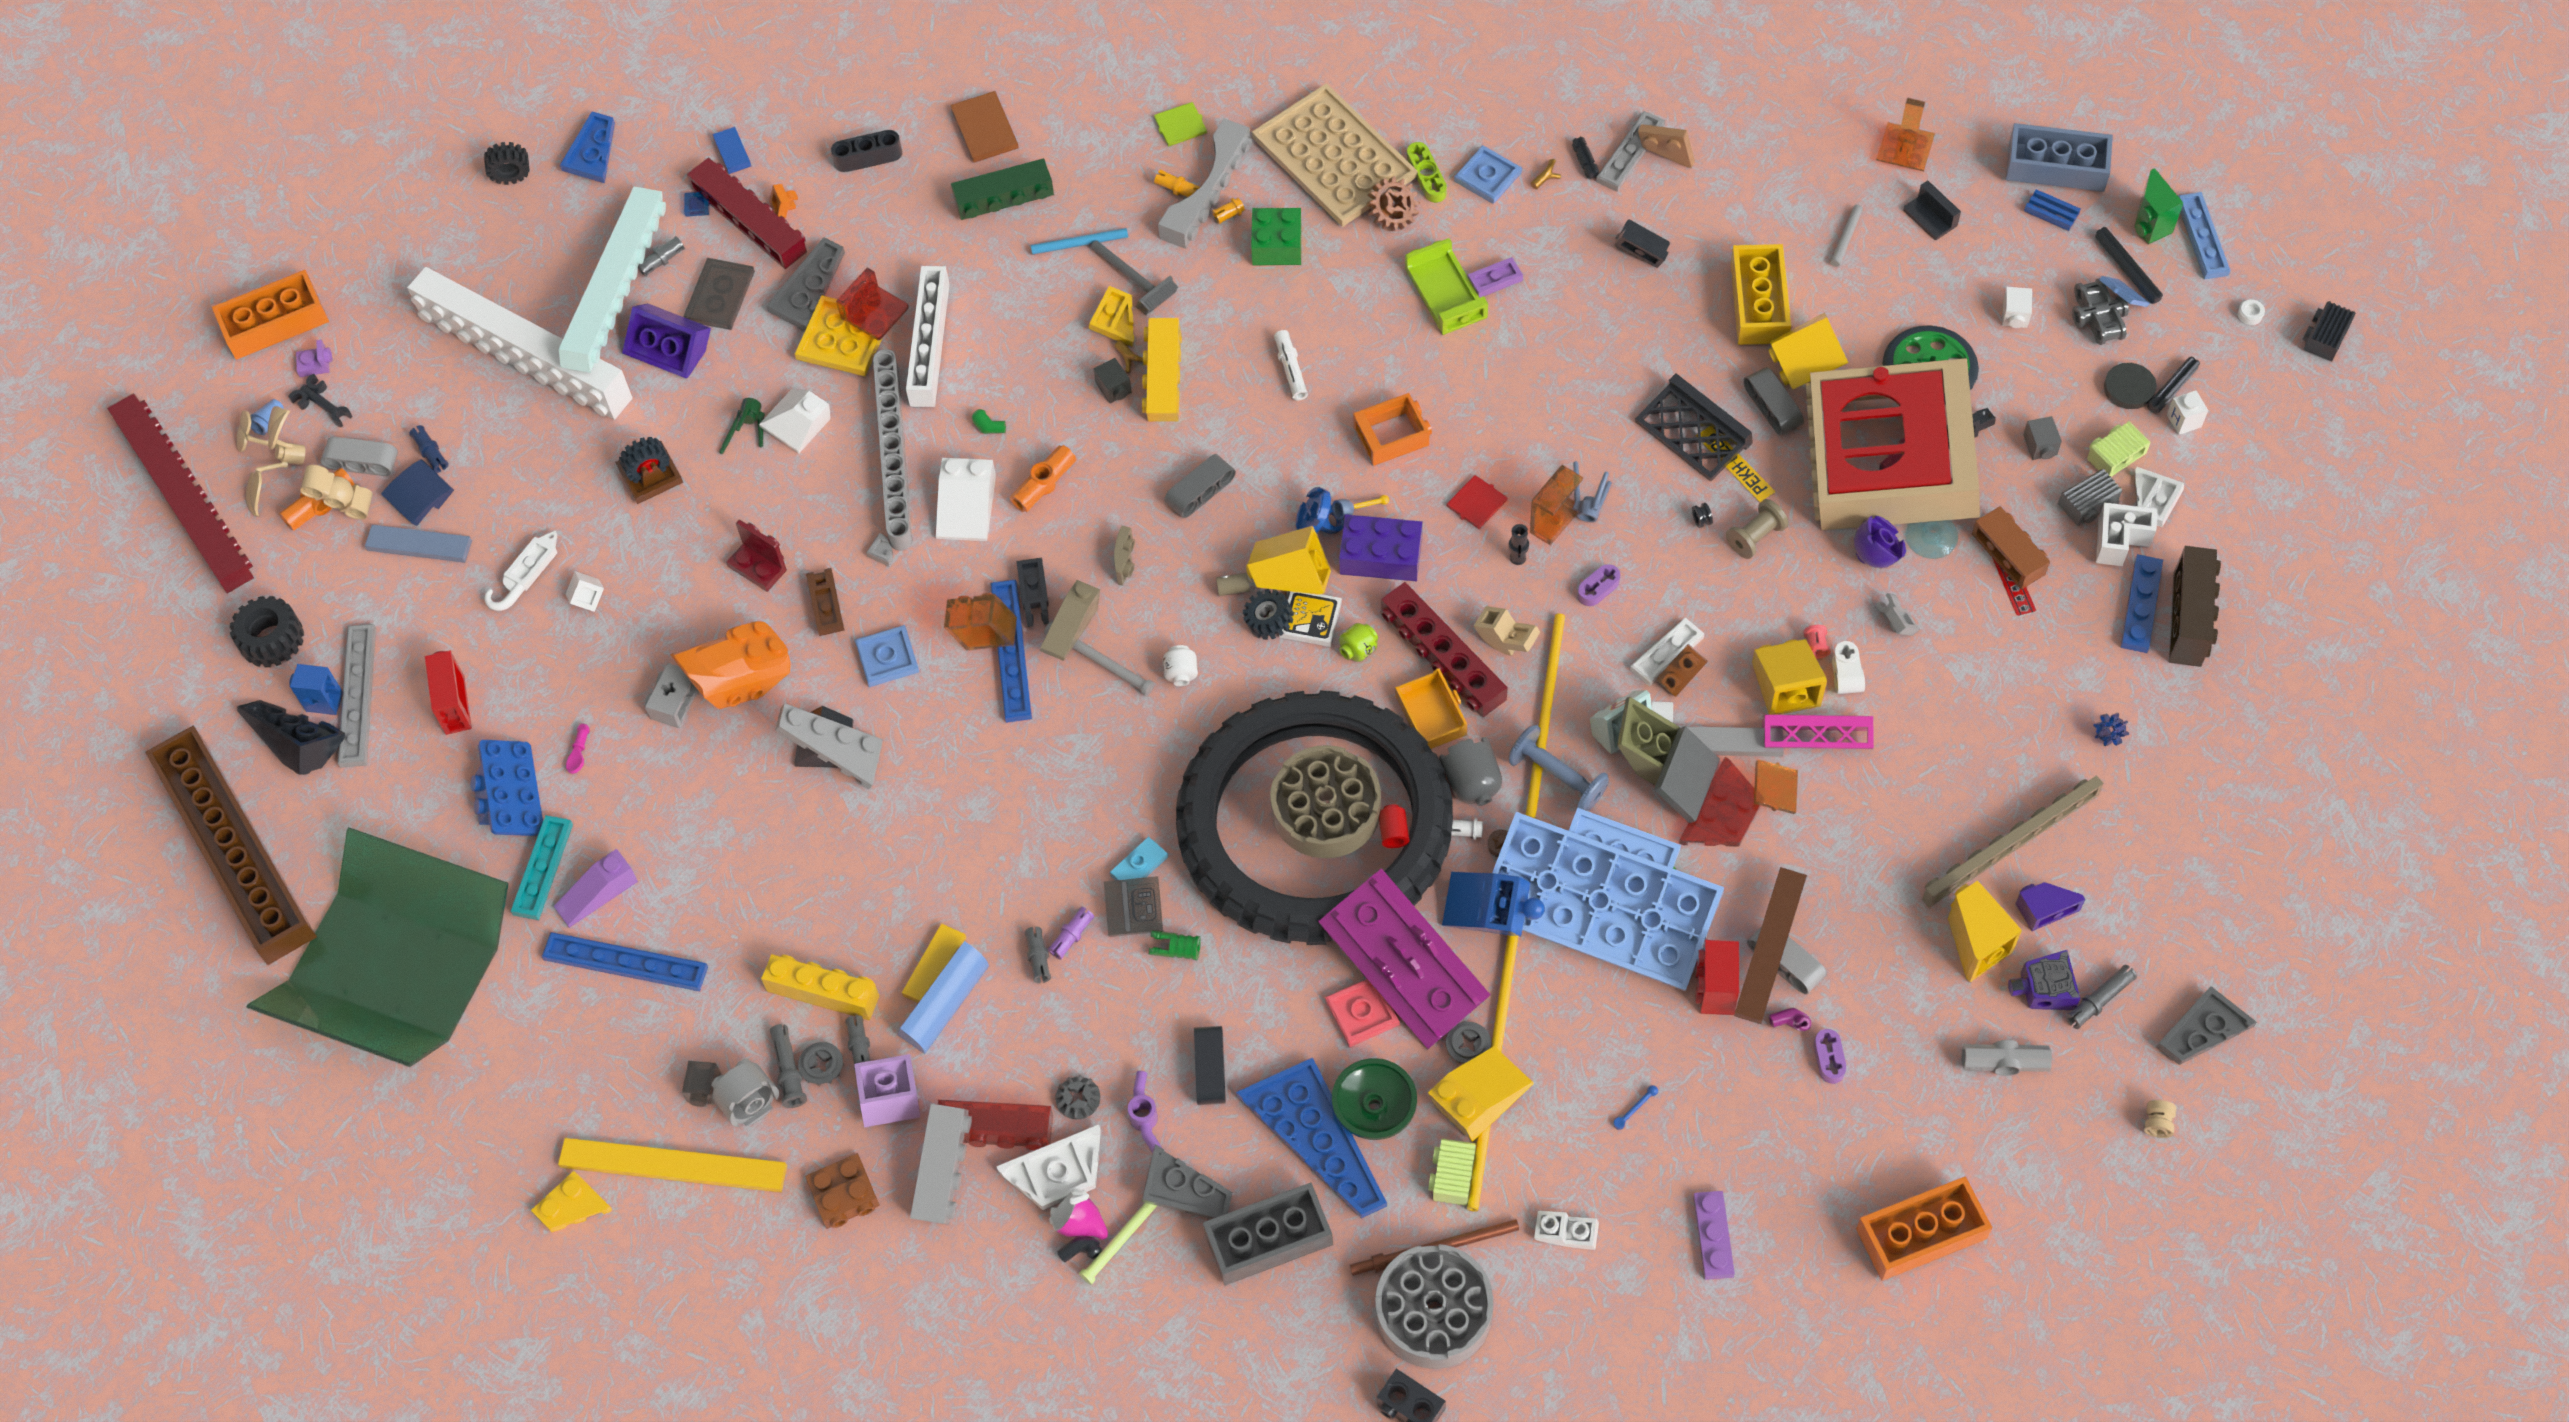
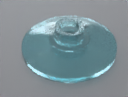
[1906,520,1958,559]

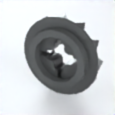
[1446,1022,1491,1063]
[798,1042,844,1086]
[1055,1075,1101,1119]

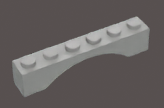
[1158,118,1252,249]

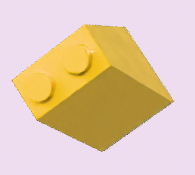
[1768,312,1848,390]
[1246,526,1331,595]
[1752,639,1827,715]
[1948,880,2022,982]

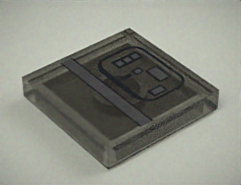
[1104,876,1164,937]

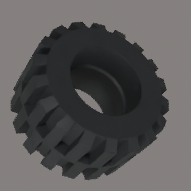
[229,596,304,668]

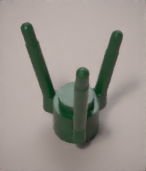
[719,398,765,454]

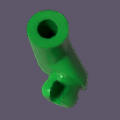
[972,409,1006,434]

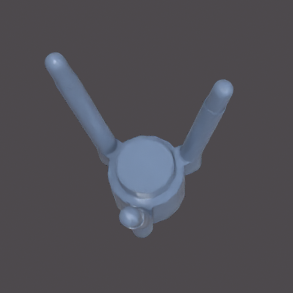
[1573,461,1612,523]

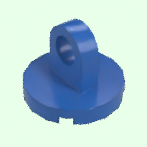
[1295,487,1345,534]

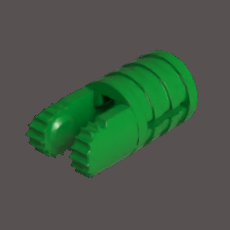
[1148,930,1201,961]

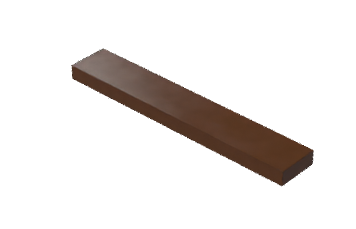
[1734,867,1807,1024]

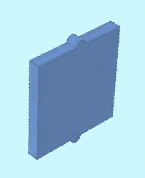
[2099,276,2150,307]

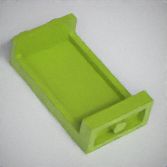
[1405,238,1488,335]

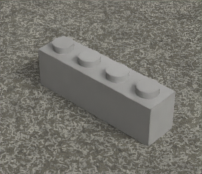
[910,1104,972,1224]

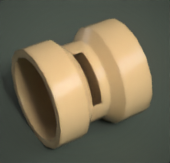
[2144,1100,2177,1138]

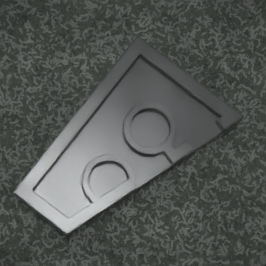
[2157,986,2257,1065]
[1141,1144,1233,1219]

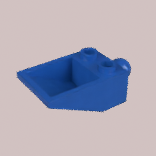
[1442,872,1545,937]

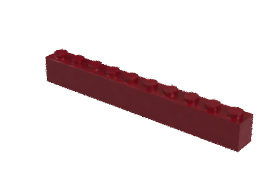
[107,393,254,594]

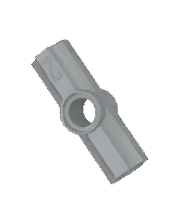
[1961,1040,2052,1076]

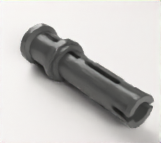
[770,1024,807,1108]

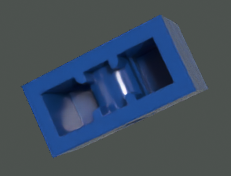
[289,664,343,715]

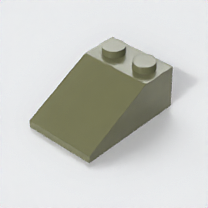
[1617,697,1681,786]

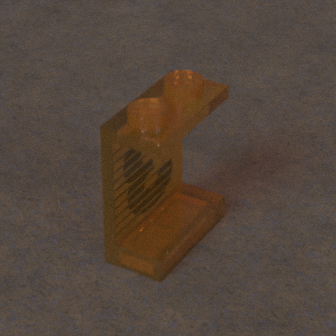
[1529,465,1583,546]

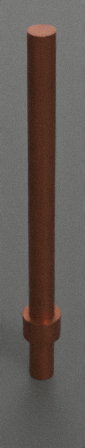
[1349,1219,1519,1276]

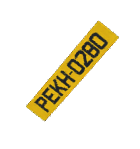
[1696,426,1776,502]

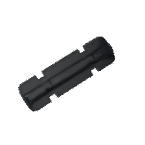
[1572,136,1599,179]

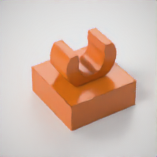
[769,184,798,218]

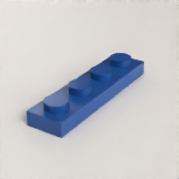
[2120,554,2163,653]

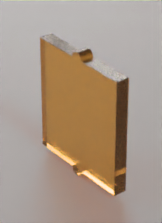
[1754,759,1798,814]

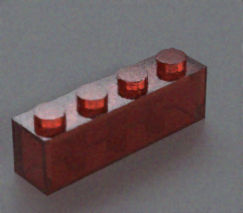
[937,1099,1053,1151]

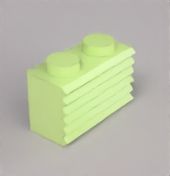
[2087,421,2151,477]
[1428,1139,1476,1206]

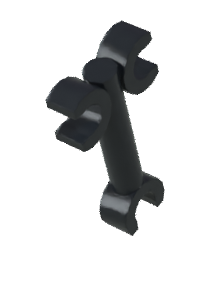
[288,374,353,427]

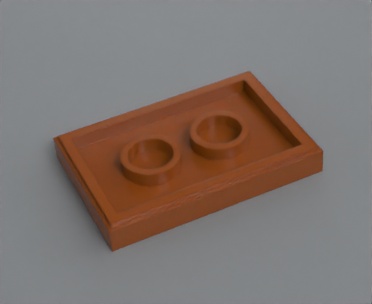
[950,91,1019,163]

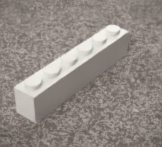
[906,266,949,407]

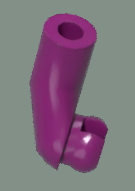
[1769,1008,1812,1031]

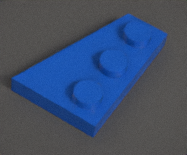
[560,111,615,183]

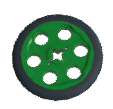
[1882,325,1979,405]

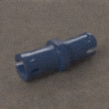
[409,425,449,473]

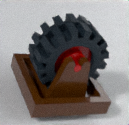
[615,437,684,504]

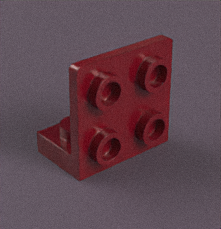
[726,519,787,592]

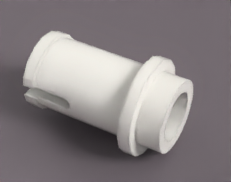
[1451,818,1483,840]

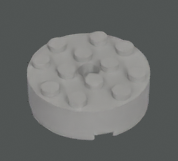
[1376,1244,1493,1369]

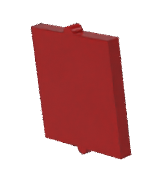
[1446,475,1508,529]

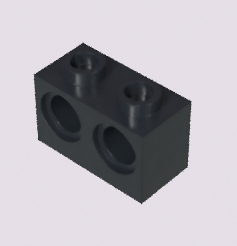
[1376,1368,1446,1422]

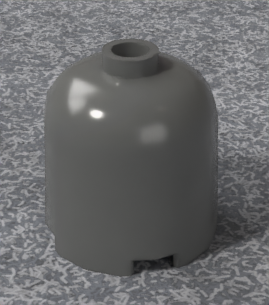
[1439,737,1502,806]

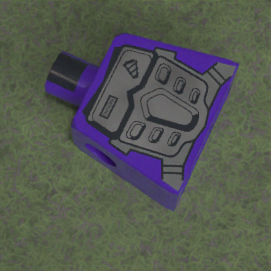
[2008,950,2080,1010]

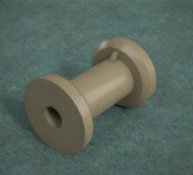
[1726,499,1789,559]

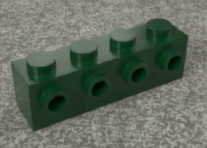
[951,158,1054,220]

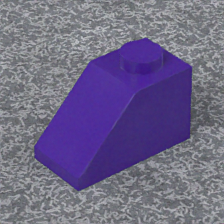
[2015,882,2086,931]

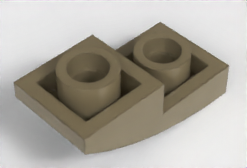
[1114,525,1135,586]

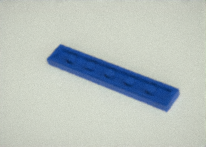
[991,579,1032,723]
[542,932,708,992]

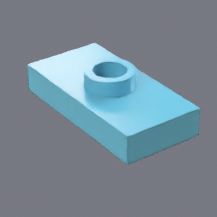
[1110,837,1168,893]

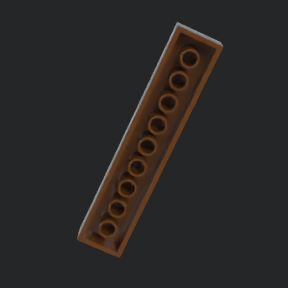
[145,725,317,965]

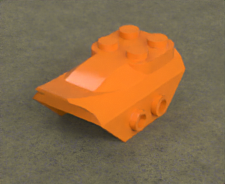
[670,621,790,710]

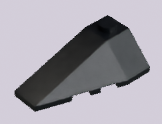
[237,700,345,775]

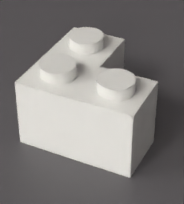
[2096,503,2157,566]

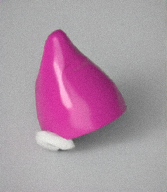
[1049,1189,1108,1240]

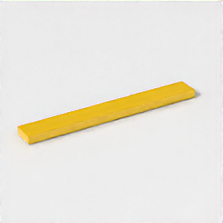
[558,1138,787,1193]

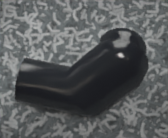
[1057,1237,1102,1263]

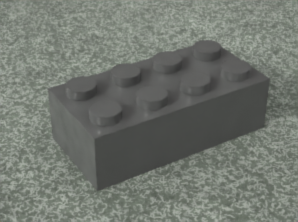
[1203,1182,1333,1286]

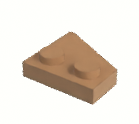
[1638,124,1695,168]

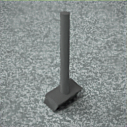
[1091,241,1178,316]

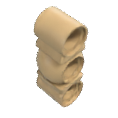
[300,465,373,520]

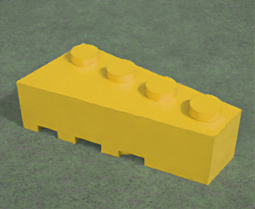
[1142,318,1182,422]

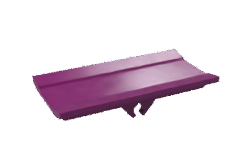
[1318,868,1491,1050]

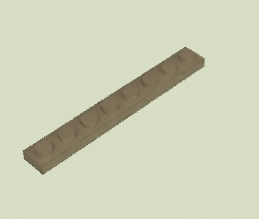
[1922,775,2104,908]

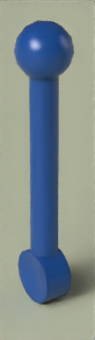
[1614,1085,1658,1130]

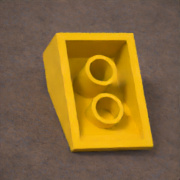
[1428,1046,1534,1142]

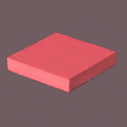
[1325,979,1400,1048]

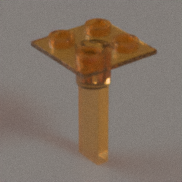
[1876,98,1935,172]

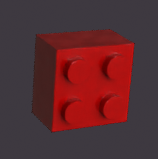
[1695,940,1739,1015]

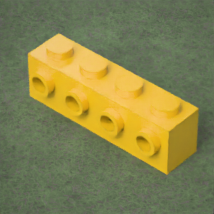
[761,954,880,1021]

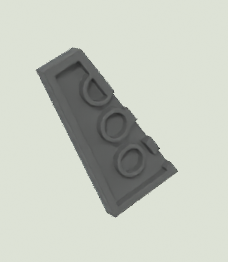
[766,237,845,331]

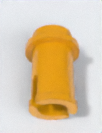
[1212,198,1245,224]

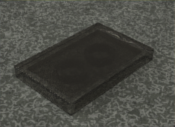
[683,258,755,330]

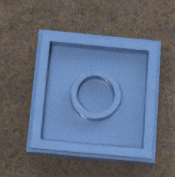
[1454,145,1522,204]
[855,625,920,687]

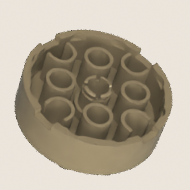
[1270,745,1381,858]

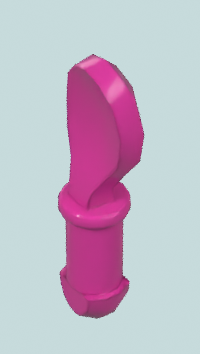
[566,723,590,774]

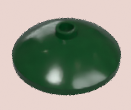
[1332,1058,1417,1140]

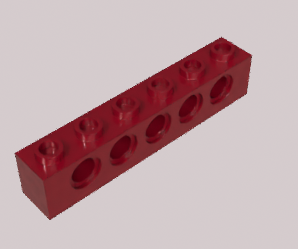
[1380,582,1508,718]

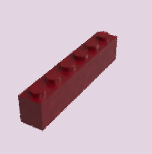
[687,157,807,269]

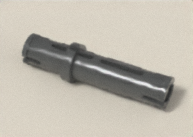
[2066,964,2137,1029]

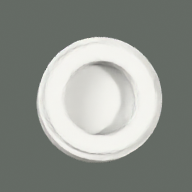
[2237,299,2265,325]

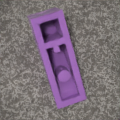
[554,849,638,928]

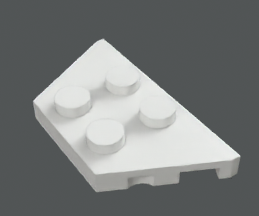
[996,1125,1101,1210]

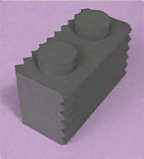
[2058,469,2122,526]

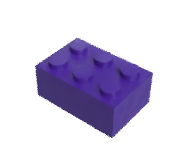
[1339,514,1423,582]

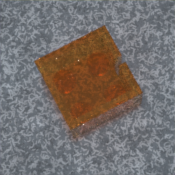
[944,593,1017,651]

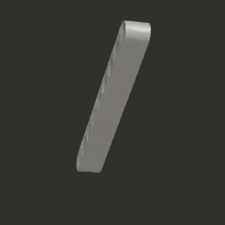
[873,349,913,551]

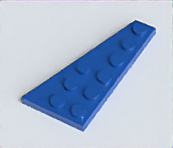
[1236,1057,1387,1219]

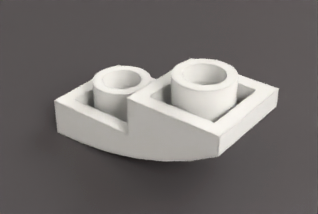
[1534,1211,1599,1250]

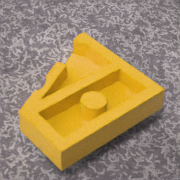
[1089,286,1134,347]
[531,1171,612,1232]

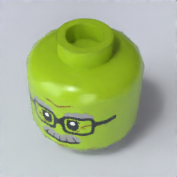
[1339,623,1378,662]

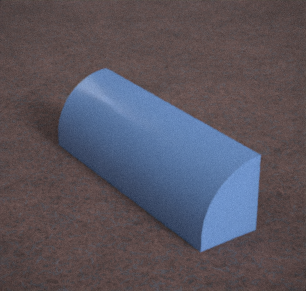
[898,941,989,1054]

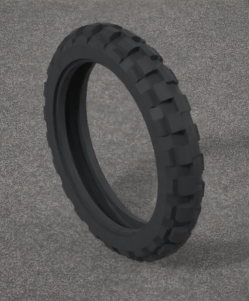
[1176,690,1453,945]

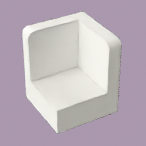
[566,571,604,612]

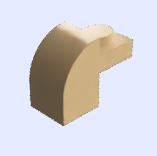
[1474,606,1540,656]

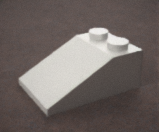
[936,458,996,541]

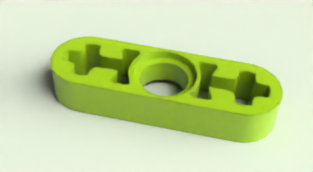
[1407,142,1447,203]

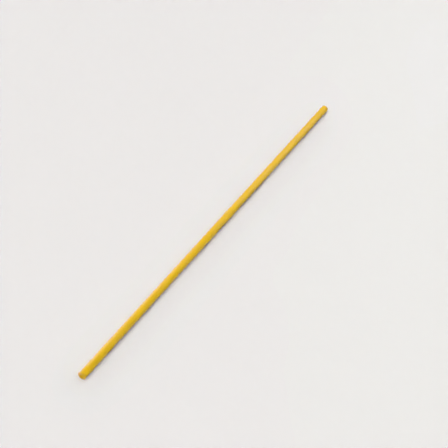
[1467,613,1565,1212]

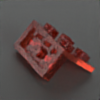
[836,267,909,340]

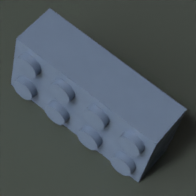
[2006,123,2113,192]

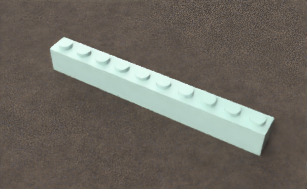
[559,186,666,373]

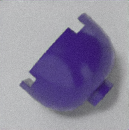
[1854,516,1906,569]

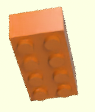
[212,270,329,360]
[1856,1176,1993,1281]

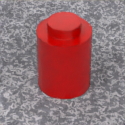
[1379,804,1409,848]

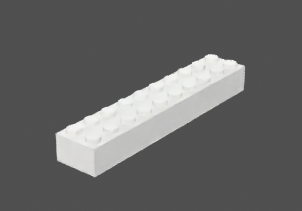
[407,267,633,420]

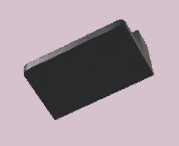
[1903,180,1961,240]
[1615,219,1670,268]

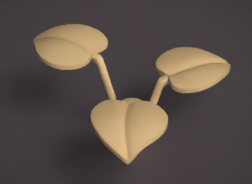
[236,406,305,517]

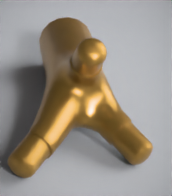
[1531,159,1561,190]
[1115,340,1143,373]

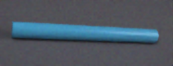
[1031,228,1128,255]

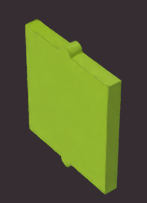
[1154,102,1207,147]

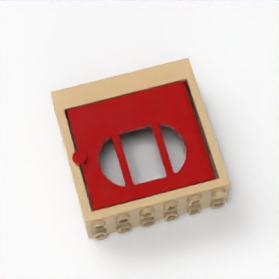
[1806,358,1980,530]

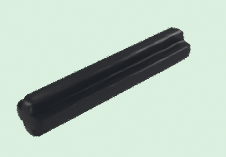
[2147,356,2200,414]

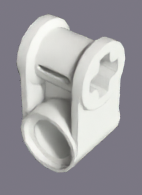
[1832,641,1865,695]

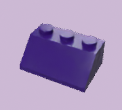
[622,303,711,378]

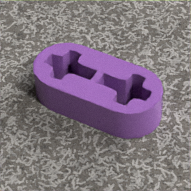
[1578,564,1620,606]
[1814,1029,1846,1084]

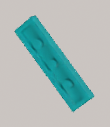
[511,815,573,921]

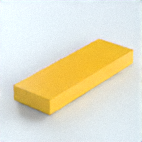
[902,924,966,1003]

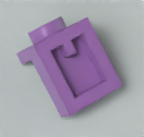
[296,339,333,377]

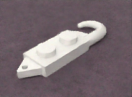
[484,531,557,611]

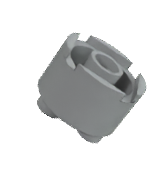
[711,1059,779,1127]

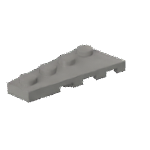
[775,703,883,789]

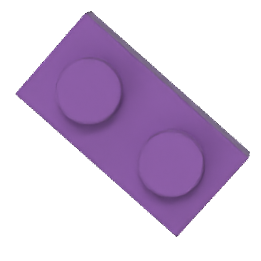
[1468,257,1523,298]

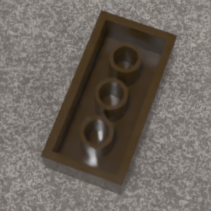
[2169,545,2221,667]

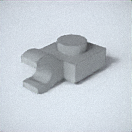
[1876,593,1920,636]

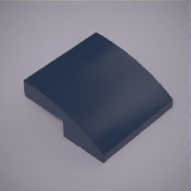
[381,459,454,526]

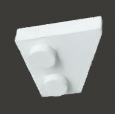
[2135,467,2184,527]

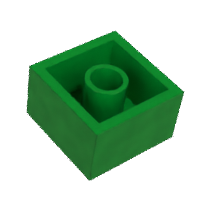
[1251,208,1302,266]

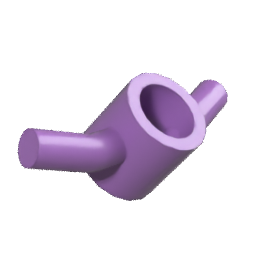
[1128,1071,1162,1153]

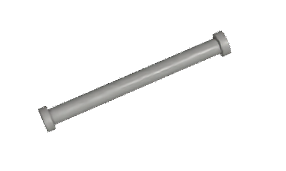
[1044,621,1155,696]

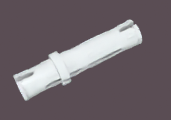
[1274,330,1308,401]

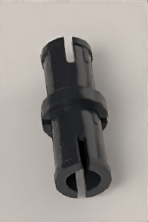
[1508,524,1529,565]

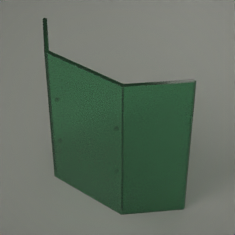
[246,827,509,1067]

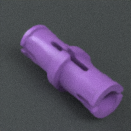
[1048,907,1094,960]

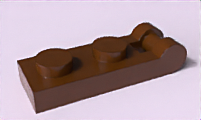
[806,568,845,636]

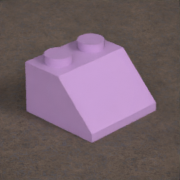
[854,1054,920,1127]

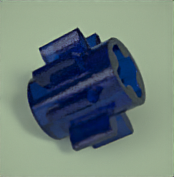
[2093,713,2129,746]

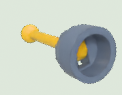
[1332,495,1389,520]

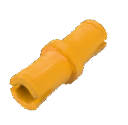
[1154,169,1200,197]

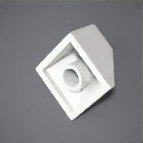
[759,390,831,454]

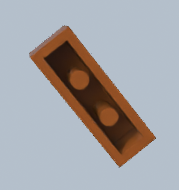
[1972,506,2050,589]

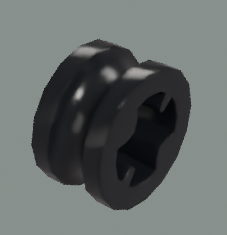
[1692,502,1713,528]

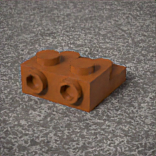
[805,1153,880,1229]

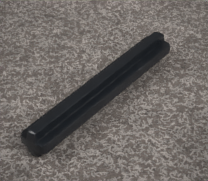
[2095,227,2163,304]

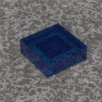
[684,192,710,217]

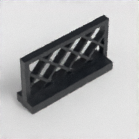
[1635,373,1753,481]

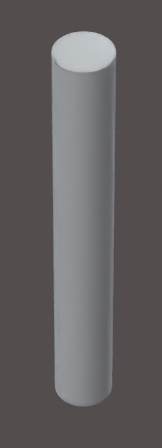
[1830,205,1863,267]

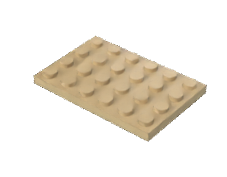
[1252,83,1418,227]

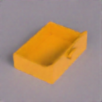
[1395,668,1467,749]

